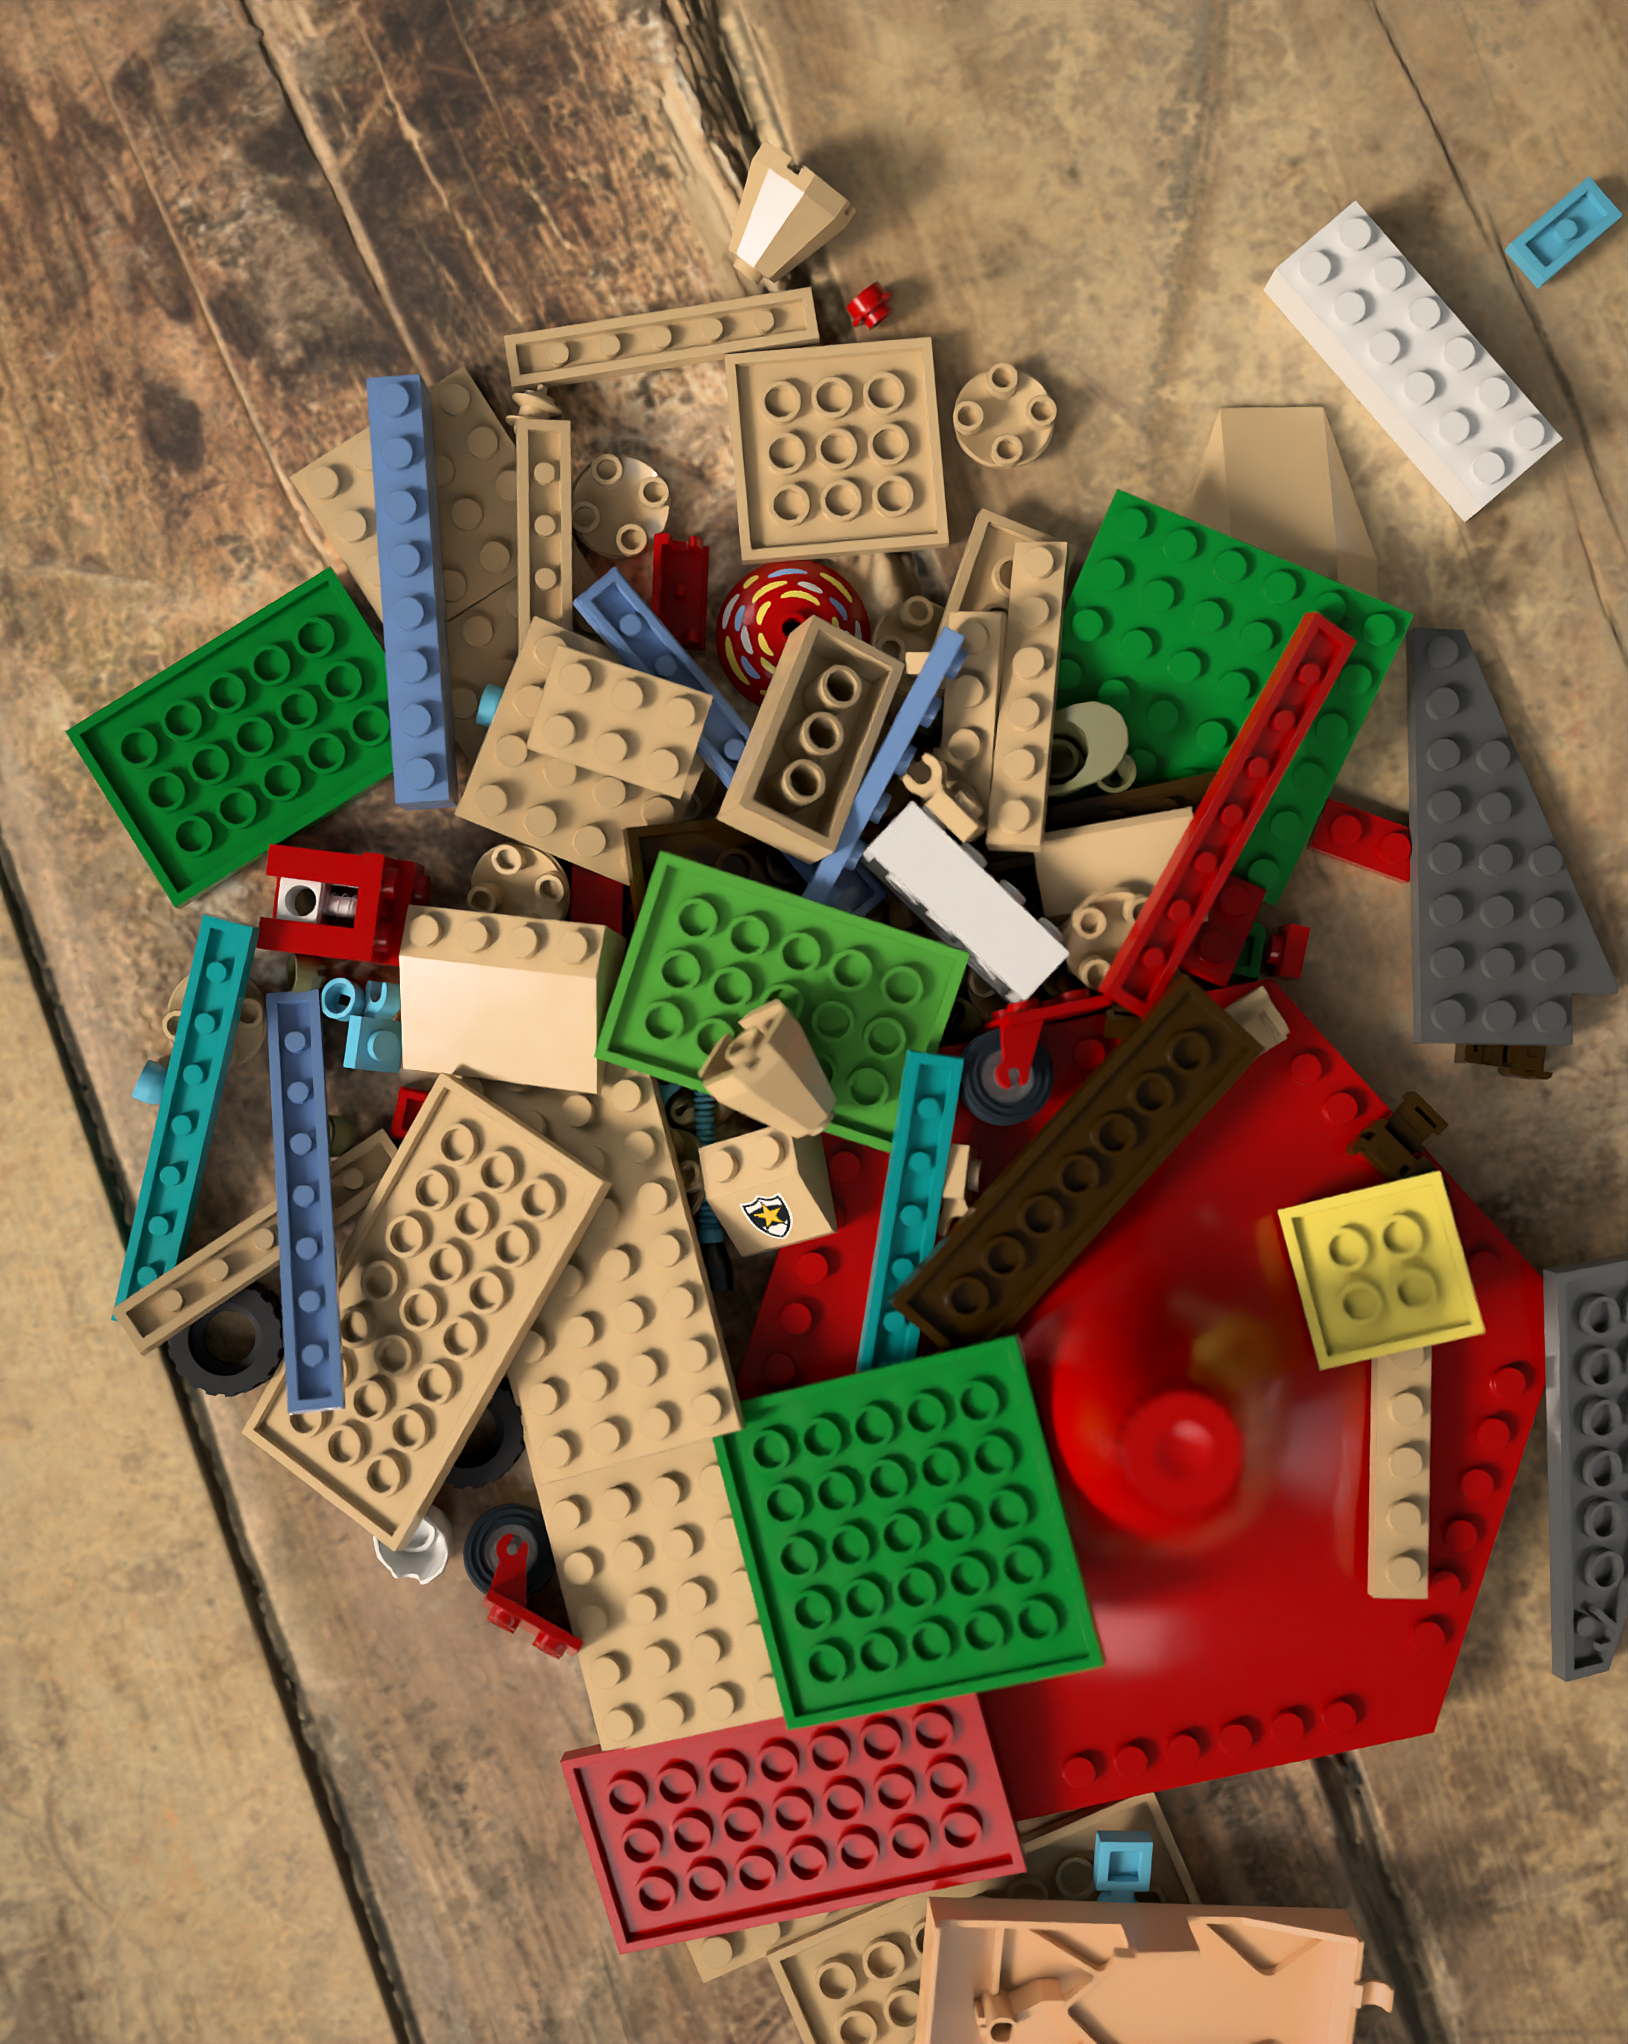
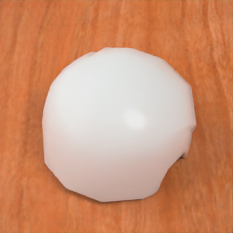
[373,1504,454,1585]

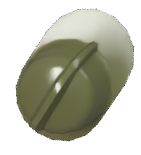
[1048,701,1129,797]

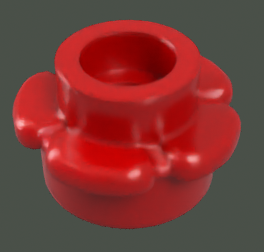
[846,281,894,330]

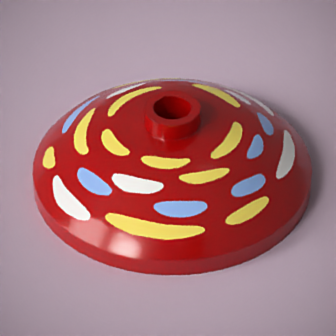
[716,560,871,707]

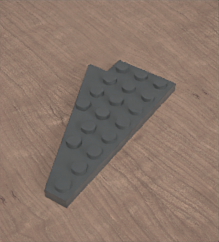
[1406,628,1618,1046]
[1543,1253,1628,1682]

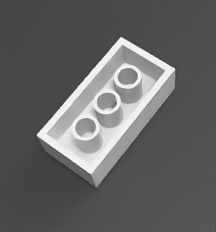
[859,801,1070,1005]

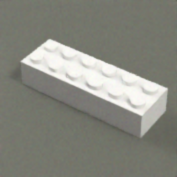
[1264,200,1563,522]

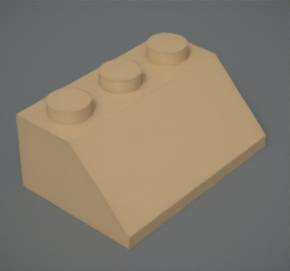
[1033,807,1208,945]

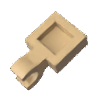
[902,753,988,842]
[937,1143,984,1237]

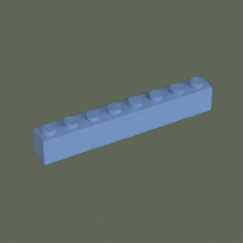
[366,374,459,811]

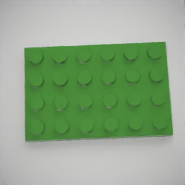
[594,850,970,1153]

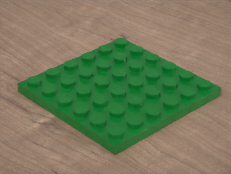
[1047,489,1414,906]
[712,1333,1107,1731]

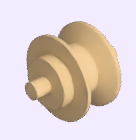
[505,384,563,434]

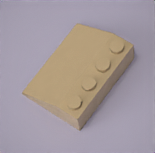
[399,904,627,1095]

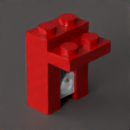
[256,844,431,967]

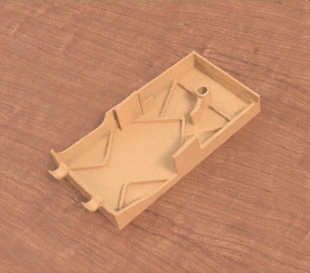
[915,1897,1394,2044]

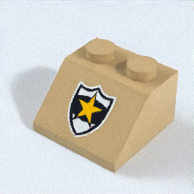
[698,1126,838,1257]

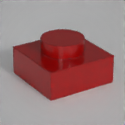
[1265,923,1310,981]

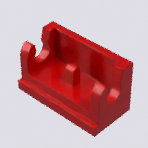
[651,533,710,650]

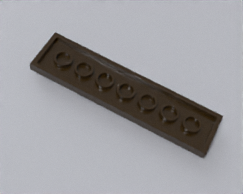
[888,974,1266,1351]

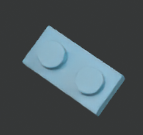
[1504,176,1623,289]

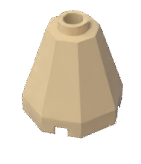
[728,141,856,285]
[698,999,837,1138]

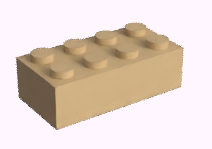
[716,615,905,865]

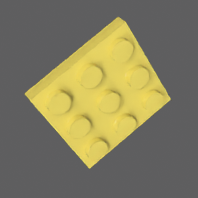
[1278,1171,1485,1370]

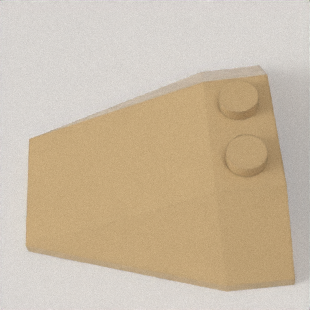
[1184,407,1377,599]

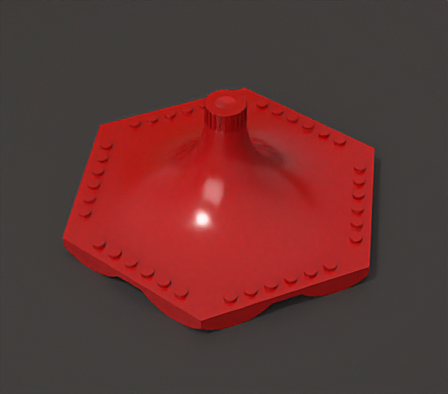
[735,978,1546,1822]

